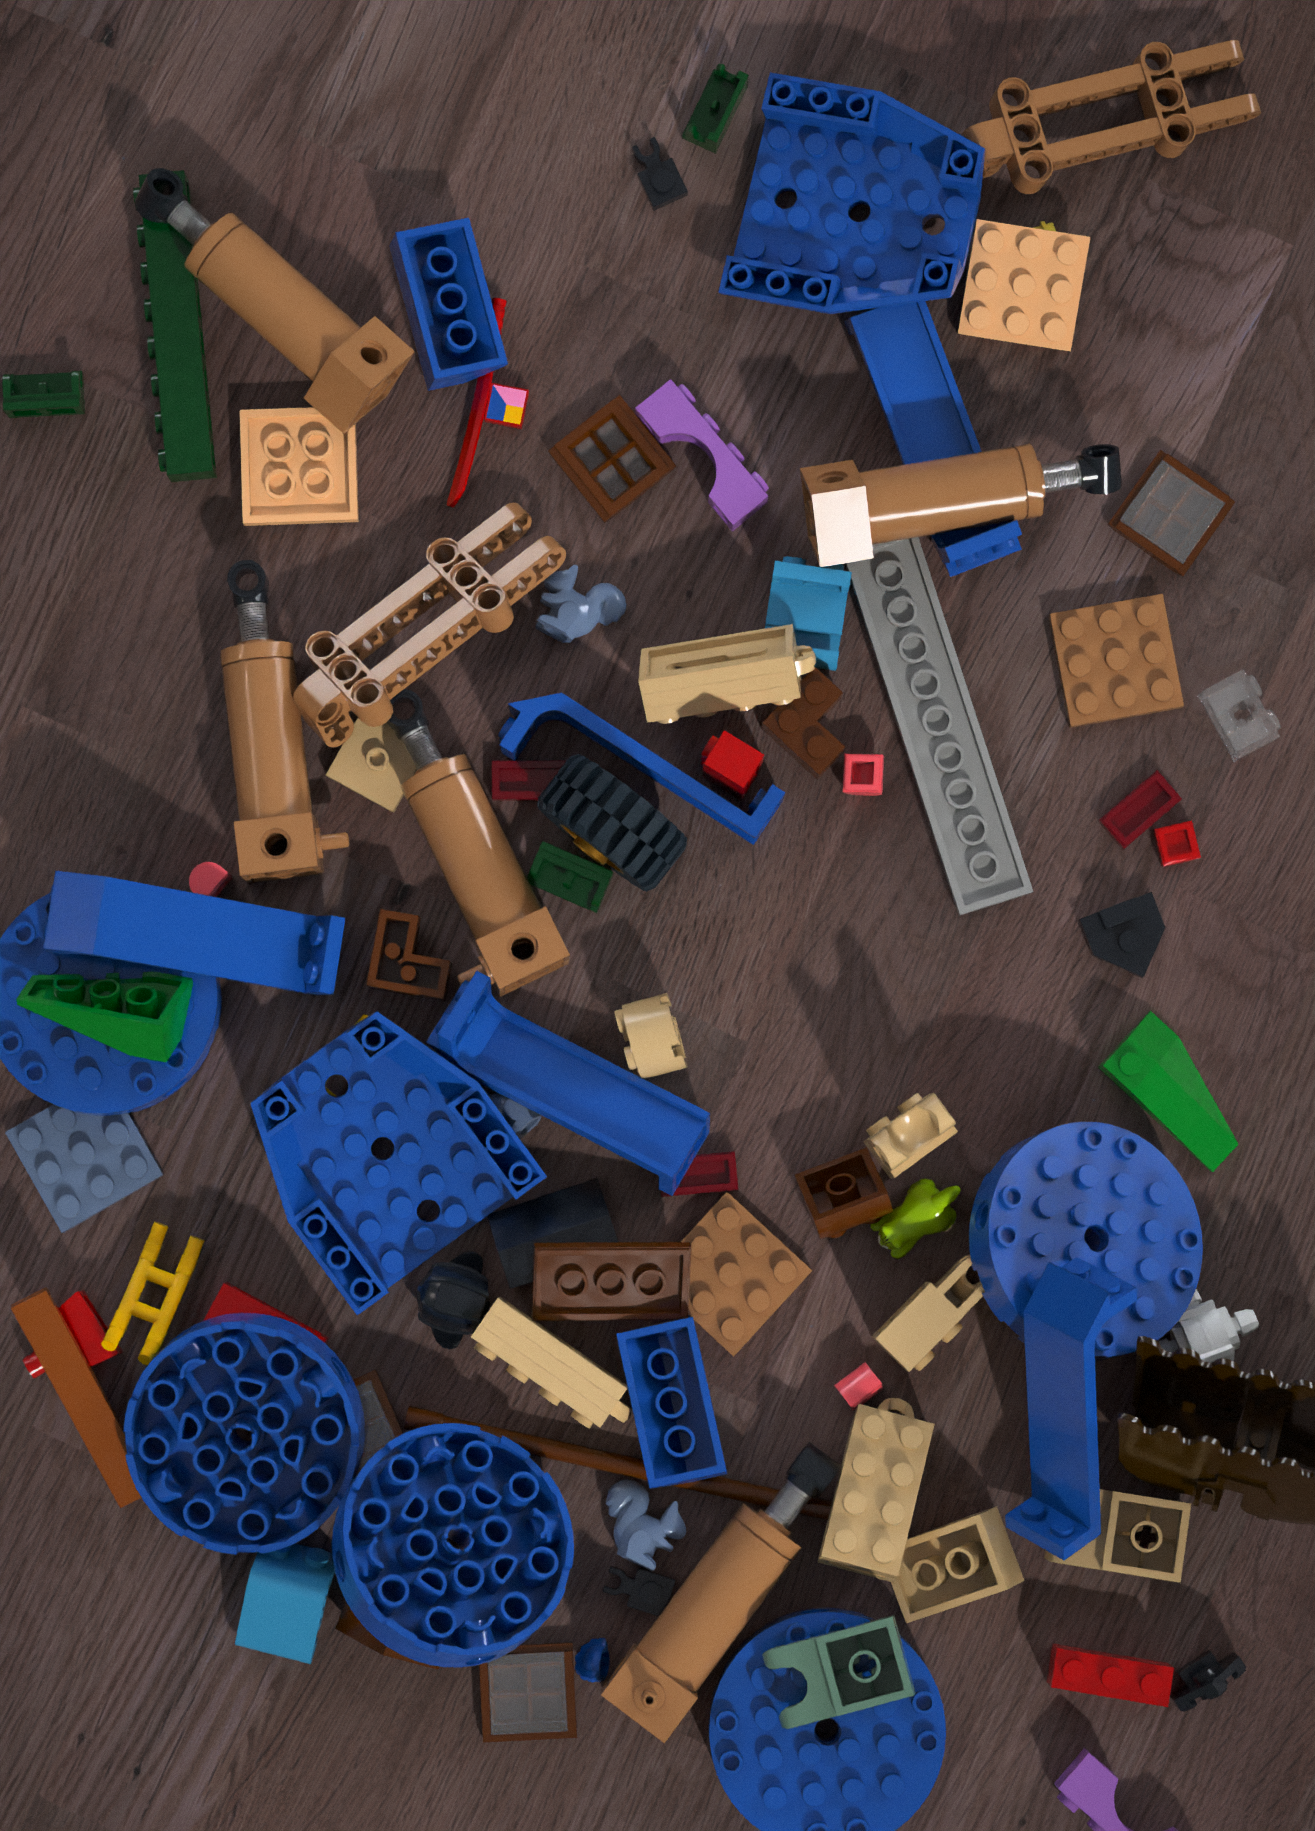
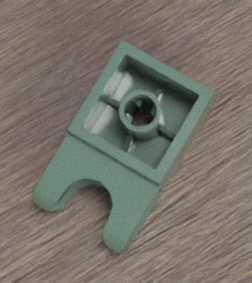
[762,1615,916,1729]

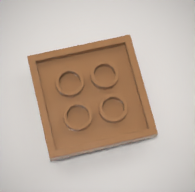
[1048,594,1184,728]
[681,1192,812,1357]

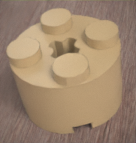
[614,993,687,1079]

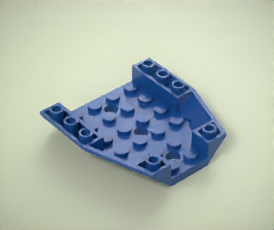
[719,72,985,314]
[250,1011,547,1315]

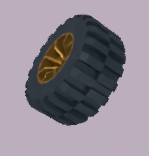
[537,754,687,892]

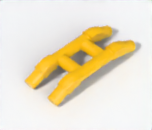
[101,1221,205,1365]

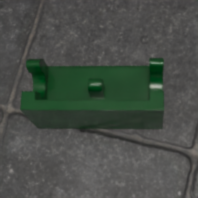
[682,64,749,154]
[2,371,85,418]
[527,841,614,914]

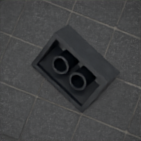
[488,1178,619,1289]

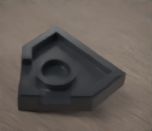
[1078,892,1166,978]
[1170,1650,1247,1712]

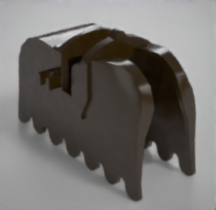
[1117,1336,1315,1525]

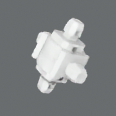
[1159,1289,1259,1362]

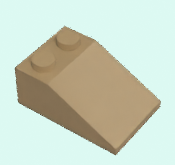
[891,1506,1025,1623]

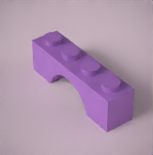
[635,379,769,532]
[1054,1748,1178,1831]

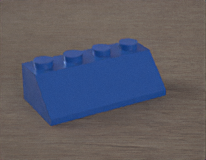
[389,218,508,391]
[616,1317,728,1489]

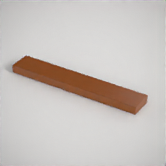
[11,1287,142,1508]

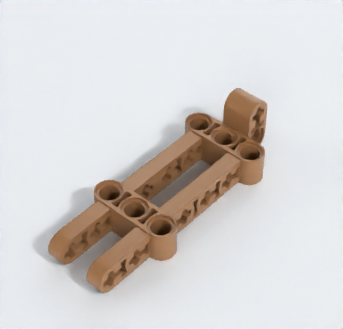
[961,40,1261,194]
[293,502,566,748]

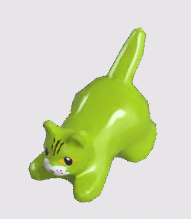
[870,1179,961,1259]

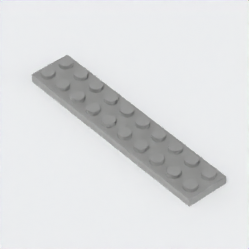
[845,537,1033,916]

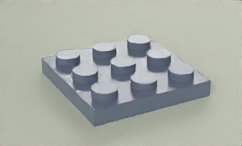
[5,1104,164,1233]

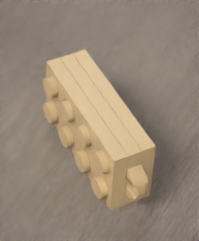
[638,624,816,724]
[471,1297,633,1429]
[817,1398,935,1582]

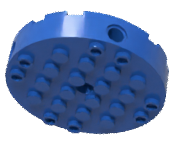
[0,893,222,1116]
[969,1122,1203,1361]
[123,1313,365,1555]
[332,1423,574,1667]
[708,1608,946,1831]

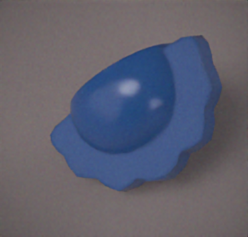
[574,1638,610,1682]

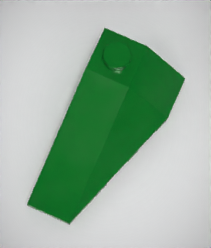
[16,972,193,1062]
[1098,1011,1238,1172]

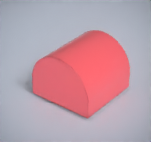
[843,753,884,796]
[189,862,232,897]
[834,1362,883,1410]

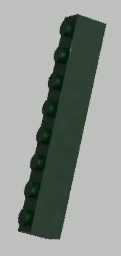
[133,170,217,482]

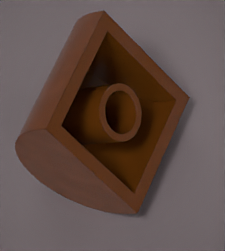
[794,1147,893,1240]

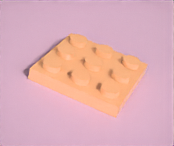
[957,219,1090,352]
[240,407,359,526]

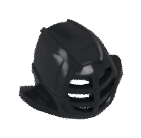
[416,1251,491,1350]

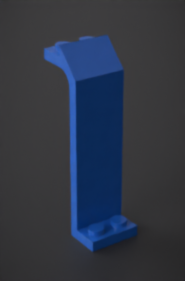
[844,301,1022,577]
[498,693,785,845]
[43,871,345,995]
[426,971,710,1196]
[1005,1257,1137,1560]

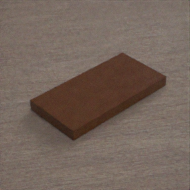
[531,1242,691,1321]

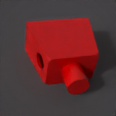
[22,1290,123,1378]

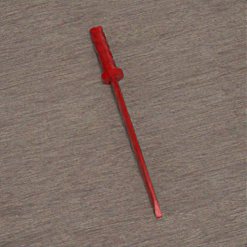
[447,298,507,508]

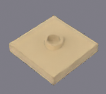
[326,718,417,813]

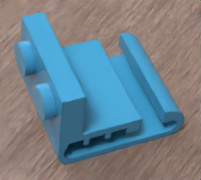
[765,556,852,671]
[235,1544,335,1664]

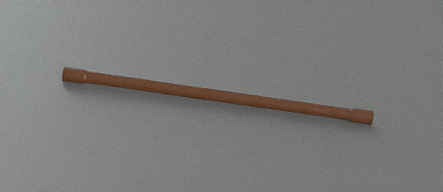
[404,1406,832,1520]

